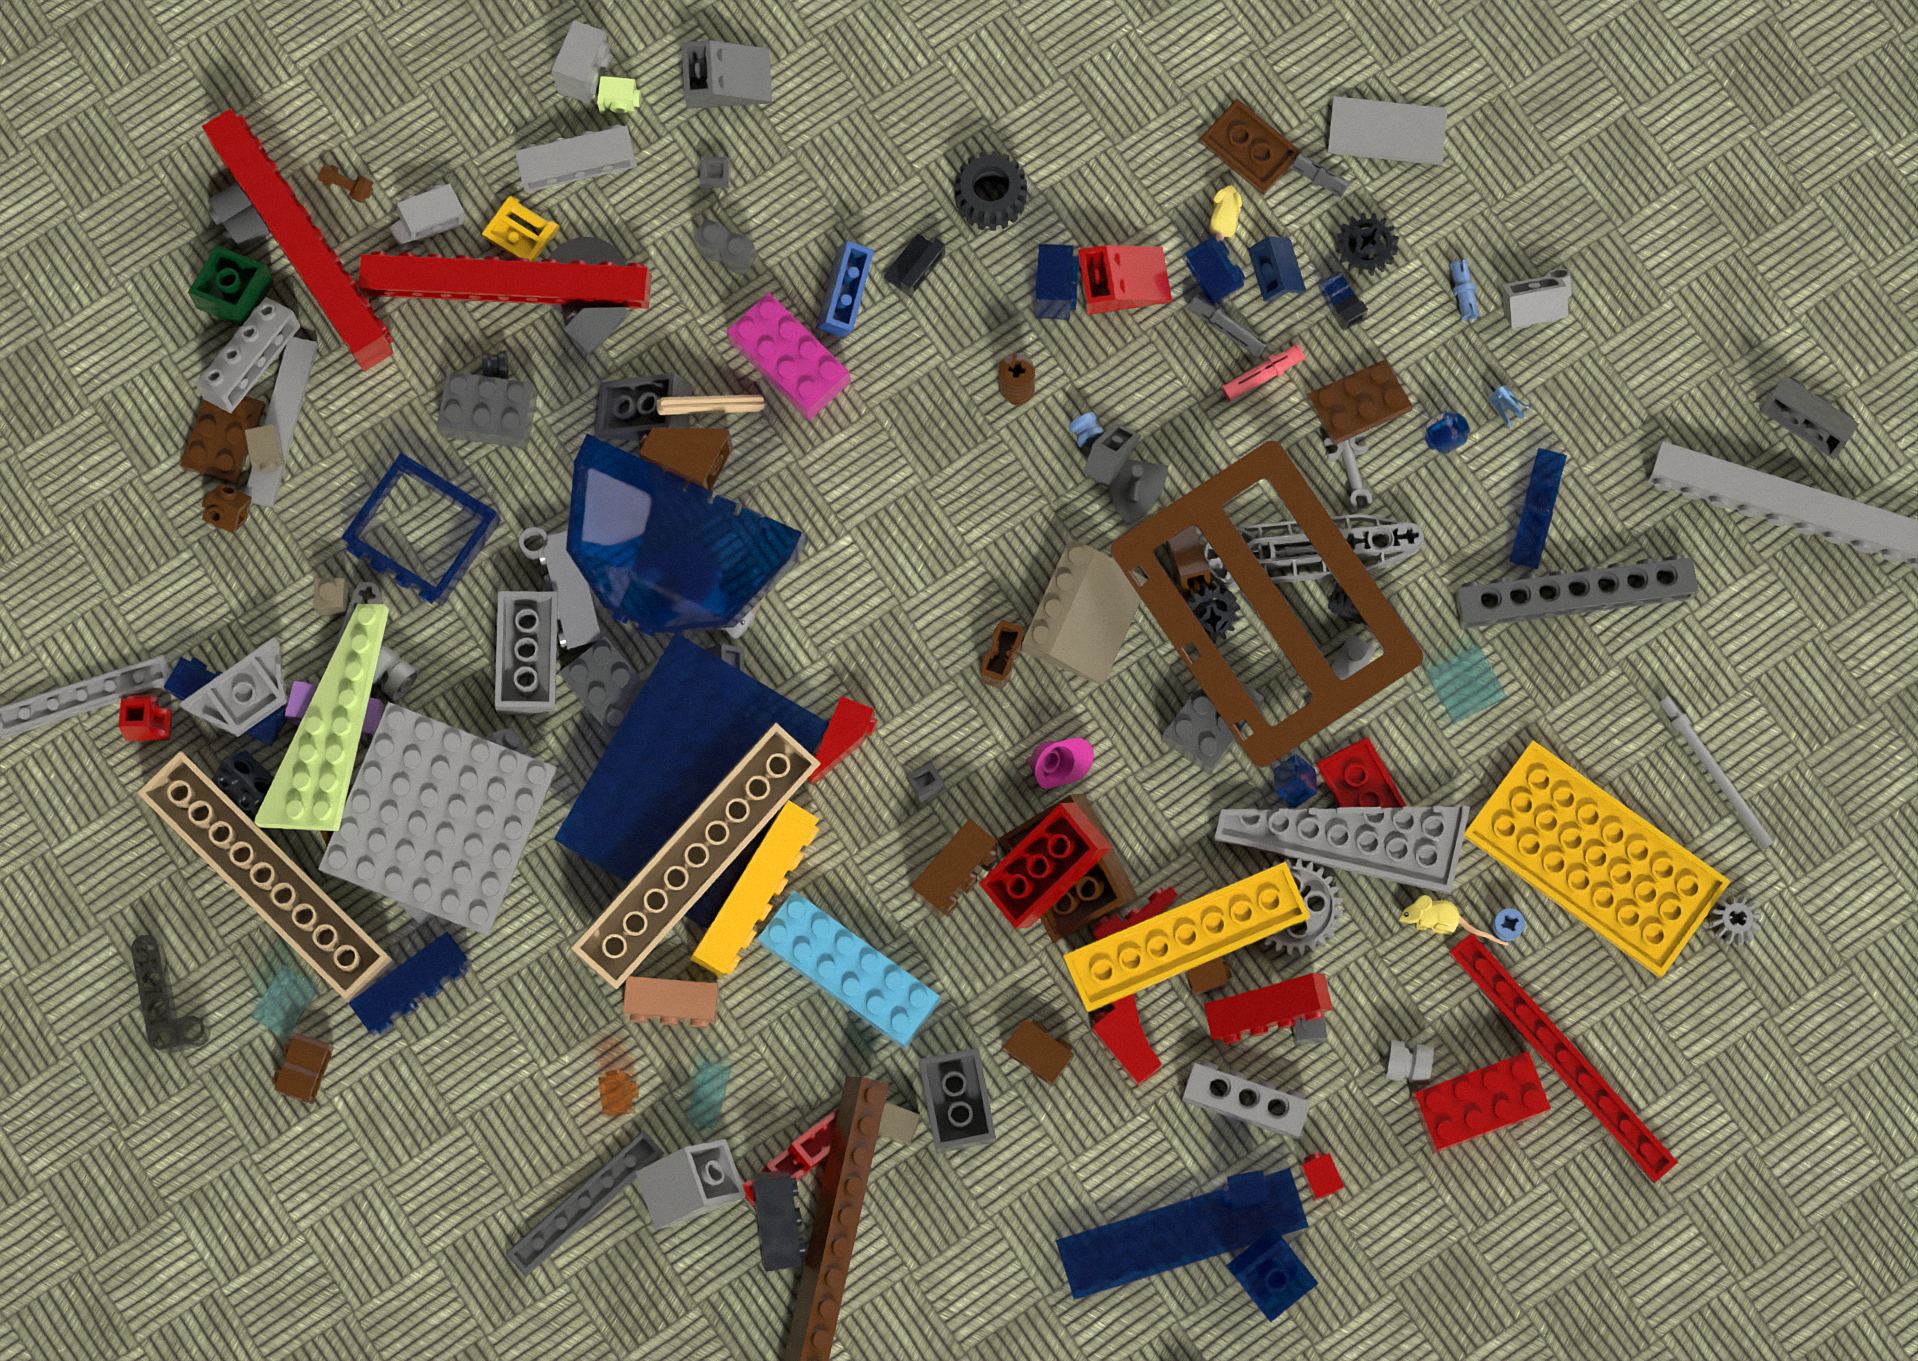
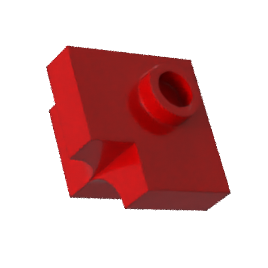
[118,695,173,741]

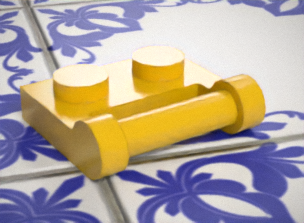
[482,195,560,262]

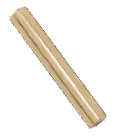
[656,394,765,415]

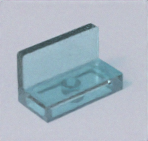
[251,965,318,1038]

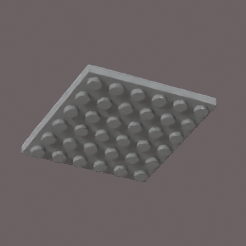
[318,702,557,937]

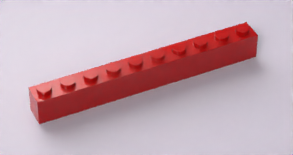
[358,251,652,309]

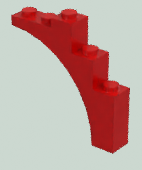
[1091,886,1178,1088]

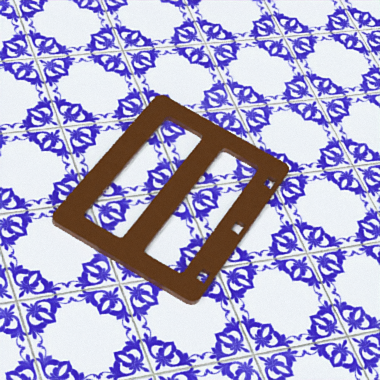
[1111,441,1423,768]

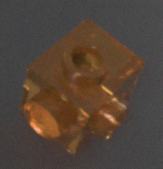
[598,1070,639,1117]

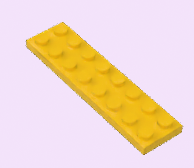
[1063,862,1310,1013]

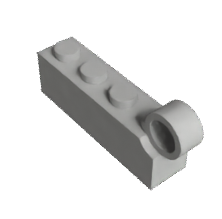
[519,527,603,656]

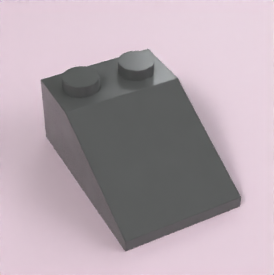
[595,373,693,441]

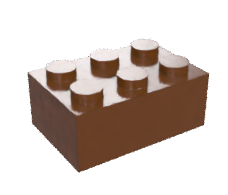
[911,818,998,920]

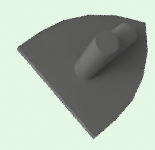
[1108,459,1168,526]

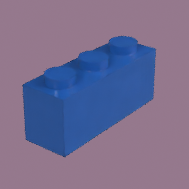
[816,241,874,338]

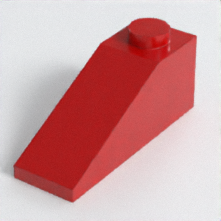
[807,696,878,785]

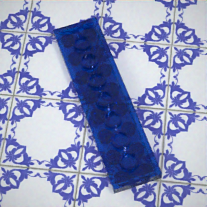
[1055,1168,1309,1300]

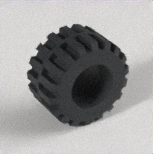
[955,151,1027,231]

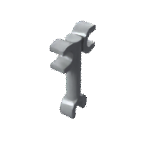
[1323,432,1372,510]

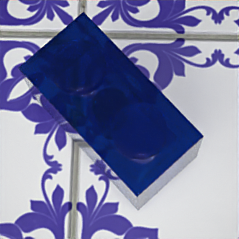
[1182,235,1245,306]

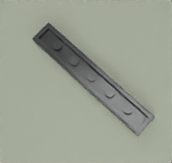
[505,1130,665,1277]

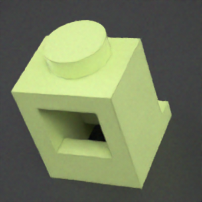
[597,76,641,114]

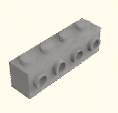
[196,297,301,413]

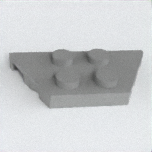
[179,637,287,737]

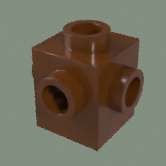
[202,483,252,533]

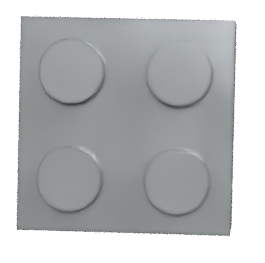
[552,20,613,104]

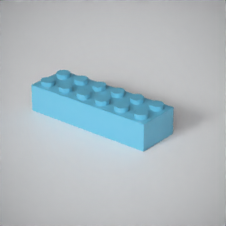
[757,890,941,1050]

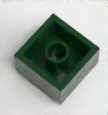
[188,245,274,327]

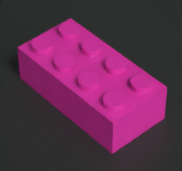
[727,293,851,421]

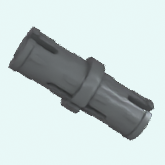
[1291,153,1350,198]

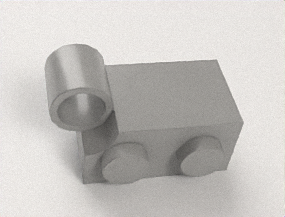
[390,183,464,251]
[1502,268,1572,328]

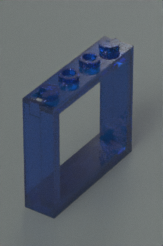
[341,452,502,606]

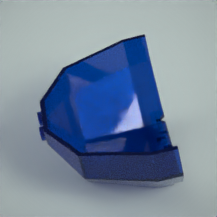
[566,433,810,637]

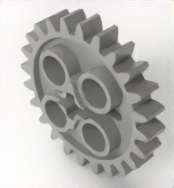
[1262,859,1343,957]

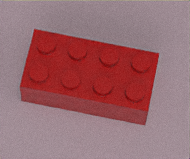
[978,802,1112,929]
[1411,1051,1551,1154]

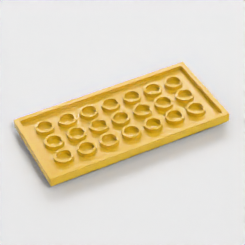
[1464,740,1731,979]

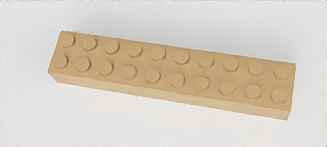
[569,723,821,990]
[137,751,394,1005]

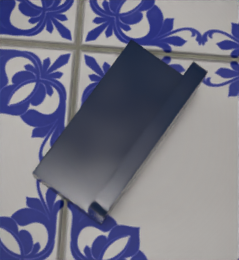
[1248,236,1306,302]

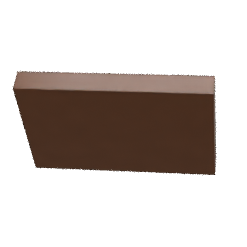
[1199,99,1302,195]

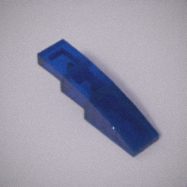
[1509,448,1567,569]

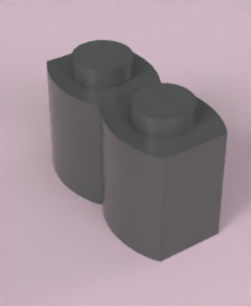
[207,182,270,252]
[694,220,757,275]

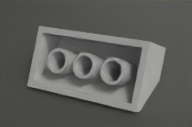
[495,591,558,715]

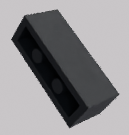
[751,1169,806,1272]

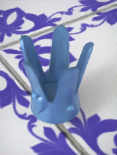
[1488,385,1531,428]

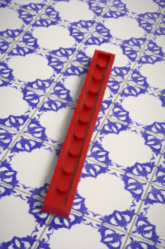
[1448,933,1678,1183]

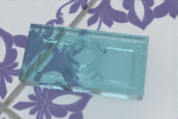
[687,1061,731,1128]

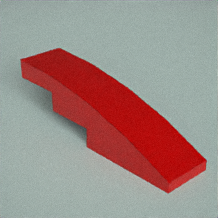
[742,1108,838,1210]

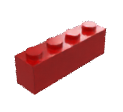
[1204,973,1333,1044]

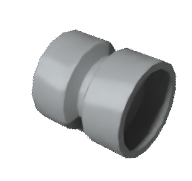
[372,646,419,701]
[1385,1040,1434,1086]

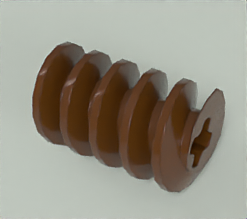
[999,354,1035,405]

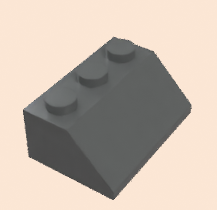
[1760,375,1859,460]

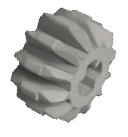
[1709,895,1761,946]

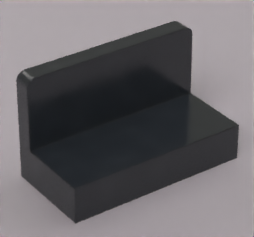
[884,234,946,298]

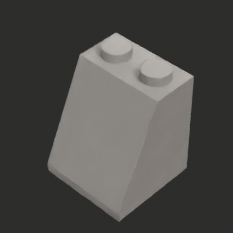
[636,1139,746,1230]

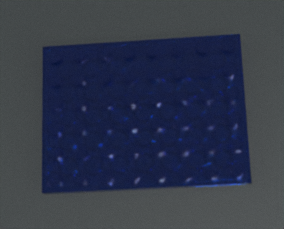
[553,632,829,929]

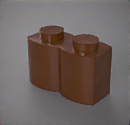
[981,620,1023,690]
[272,1033,334,1104]

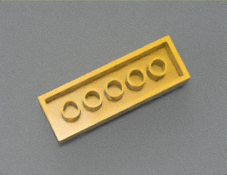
[689,800,819,978]

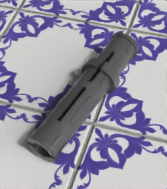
[1187,294,1269,359]

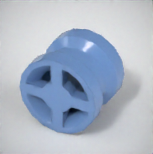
[1068,412,1105,447]
[1492,908,1525,942]

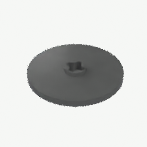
[548,237,626,318]

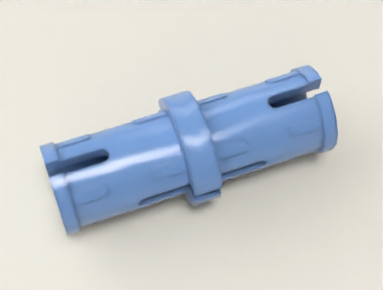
[1449,260,1480,321]

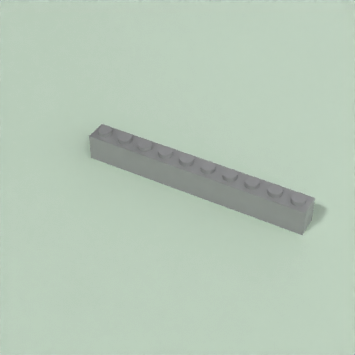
[1648,441,1918,570]

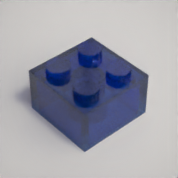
[1035,244,1079,320]
[1225,1228,1319,1323]

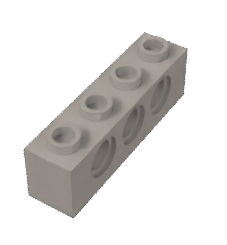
[1182,1061,1311,1140]

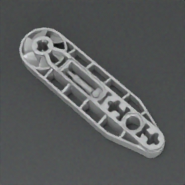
[1204,514,1424,588]

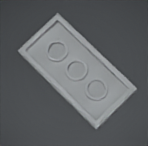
[1327,96,1448,165]

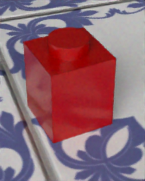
[1299,1151,1344,1202]

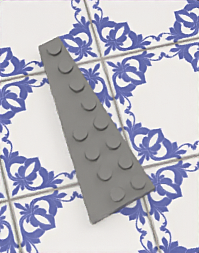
[1215,806,1470,894]

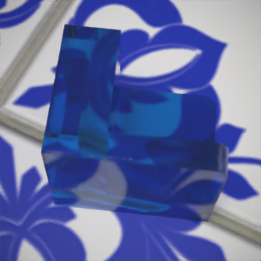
[1274,754,1317,809]

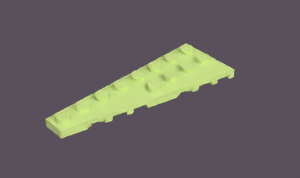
[254,604,389,831]

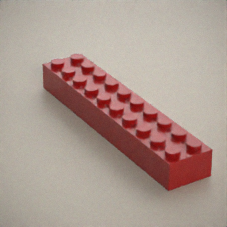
[201,108,393,372]

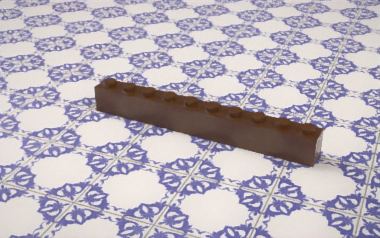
[784,1077,889,1361]

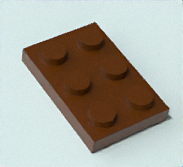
[1307,359,1413,445]
[180,396,266,485]

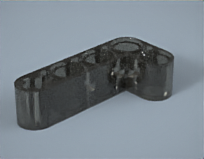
[131,935,211,1054]

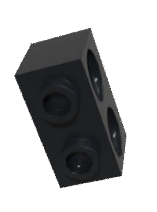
[211,750,274,820]

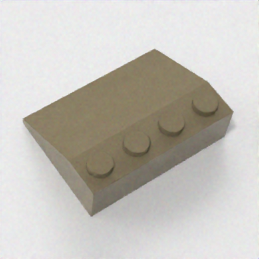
[1022,538,1149,686]

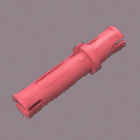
[1221,344,1305,402]

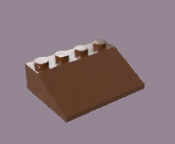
[999,793,1139,943]

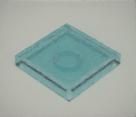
[1425,645,1507,724]

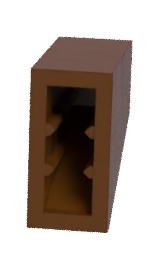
[1165,525,1211,598]

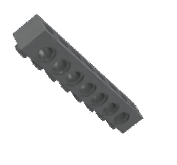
[1455,555,1699,629]

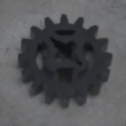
[1335,212,1399,276]
[1182,582,1240,644]

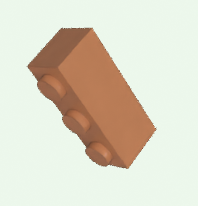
[623,976,719,1028]

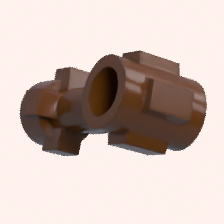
[318,164,374,204]

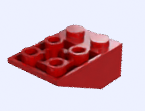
[1077,245,1172,315]

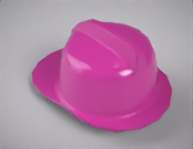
[1026,738,1094,789]

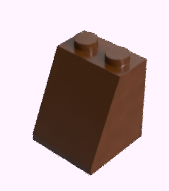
[638,427,733,499]

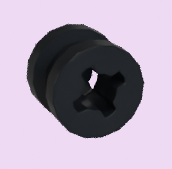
[482,350,509,379]

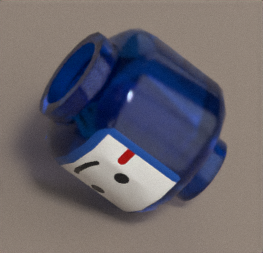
[1425,411,1470,454]

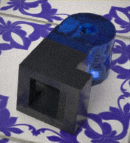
[1318,271,1368,331]

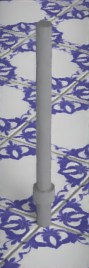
[1659,696,1774,849]

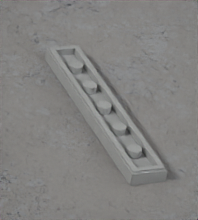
[245,337,318,508]
[0,655,173,739]

